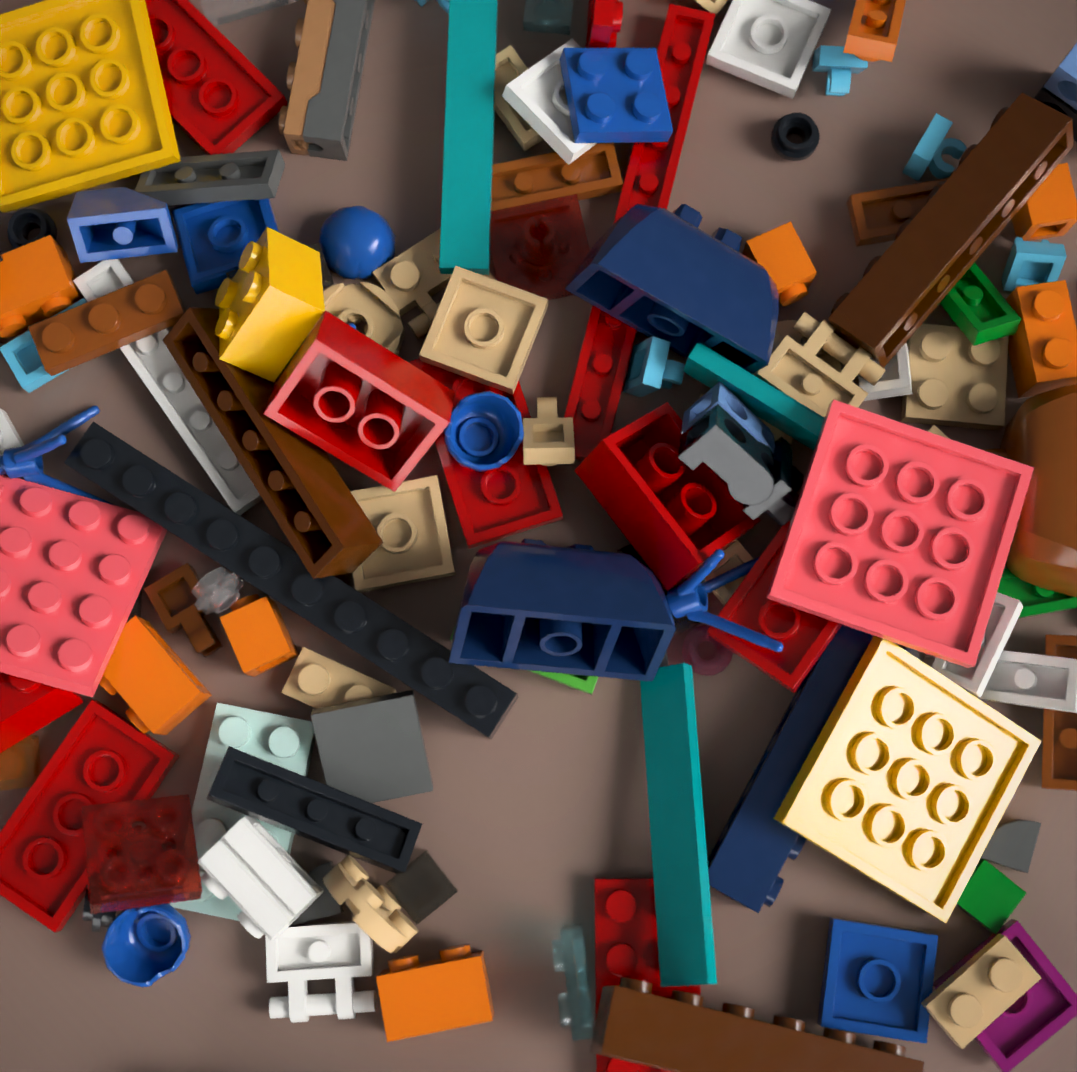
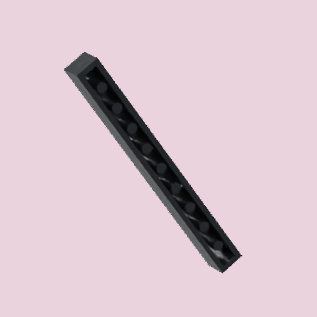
[64,422,518,740]

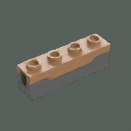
[279,0,376,161]

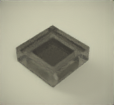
[385,850,459,925]

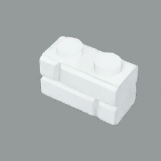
[197,816,324,941]

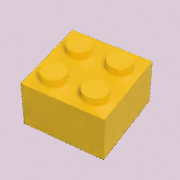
[215,227,325,382]

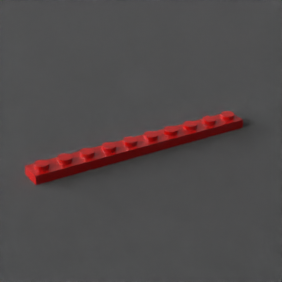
[564,4,715,461]

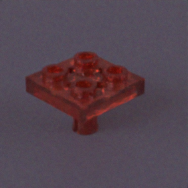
[490,194,590,301]
[81,794,202,914]

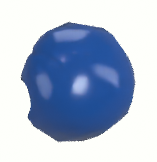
[318,206,395,279]
[443,391,524,472]
[101,899,191,987]

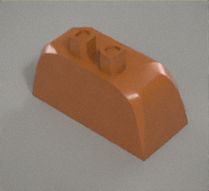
[982,384,1077,597]

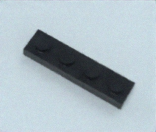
[206,746,422,875]

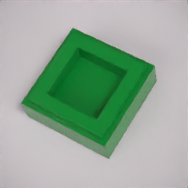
[956,859,1026,934]

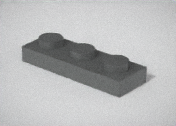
[134,149,286,206]

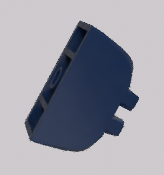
[564,204,779,374]
[449,539,676,682]

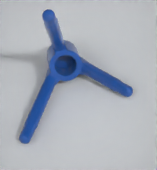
[0,405,114,505]
[665,549,784,652]

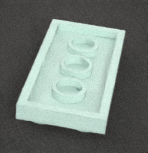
[170,703,316,921]

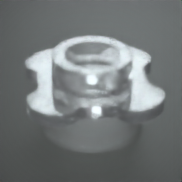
[192,567,245,615]

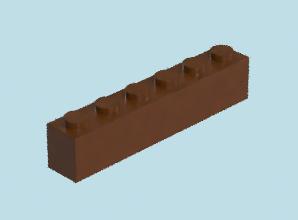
[828,92,1074,368]
[163,307,383,579]
[590,977,924,1072]

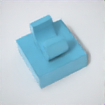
[812,45,868,96]
[902,113,967,182]
[1001,237,1067,291]
[623,336,685,397]

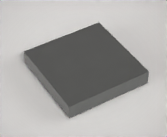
[311,690,433,803]

